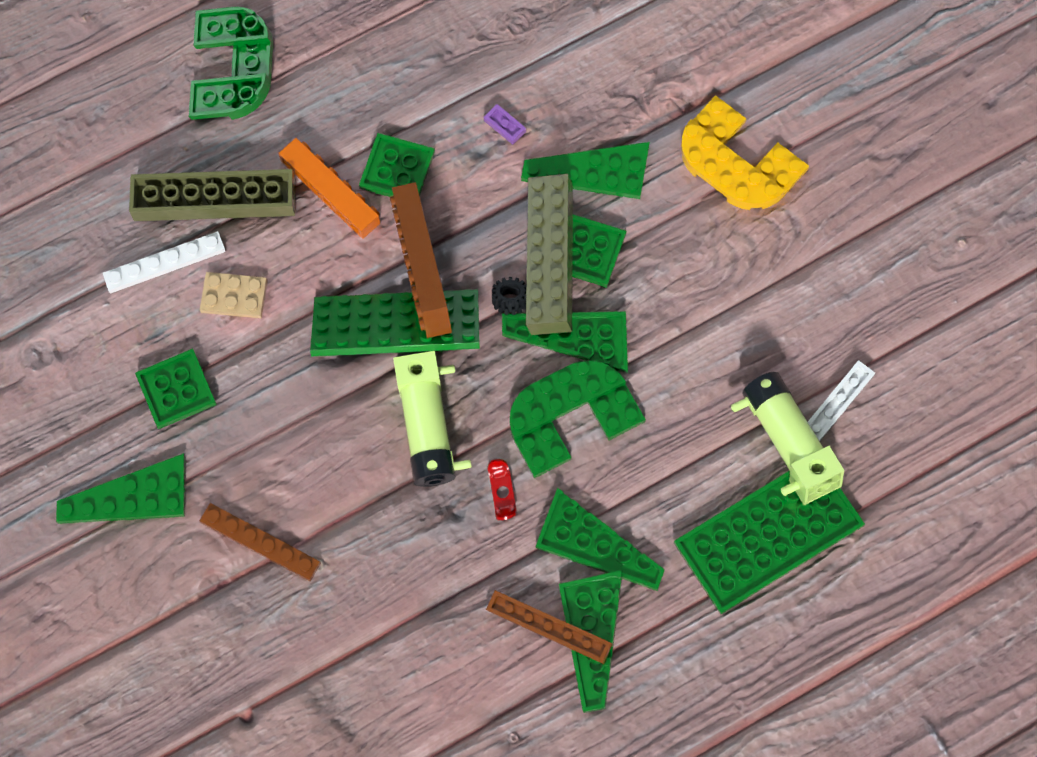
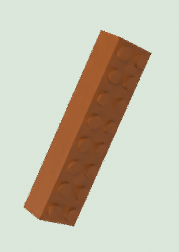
[390,182,452,338]

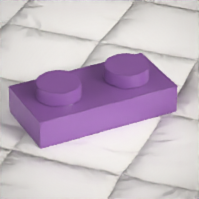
[483,104,526,145]

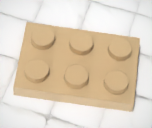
[200,272,268,319]

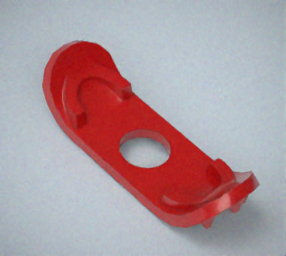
[487,459,517,520]

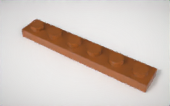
[199,503,321,582]
[486,590,613,664]

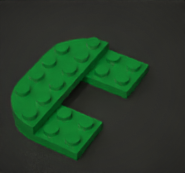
[189,7,273,120]
[510,361,646,478]

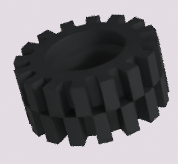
[492,277,527,315]

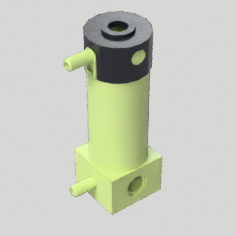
[393,351,471,487]
[731,372,844,505]

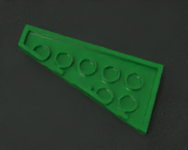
[521,142,650,199]
[502,311,628,373]
[56,453,185,524]
[536,488,665,591]
[559,570,623,713]

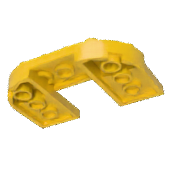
[681,95,809,210]

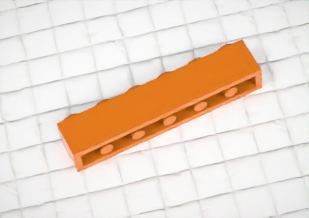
[278,138,380,239]

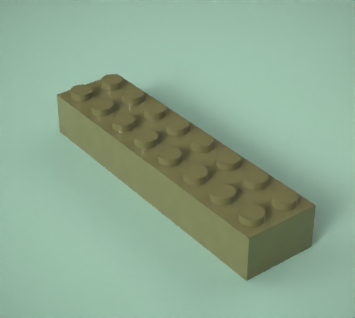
[129,169,295,221]
[526,174,573,335]

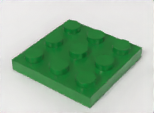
[359,133,435,197]
[572,214,627,288]
[135,349,217,430]

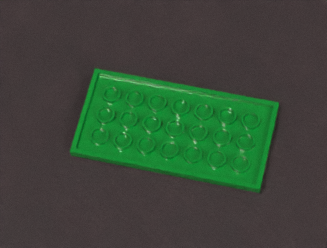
[310,289,480,357]
[673,471,865,615]

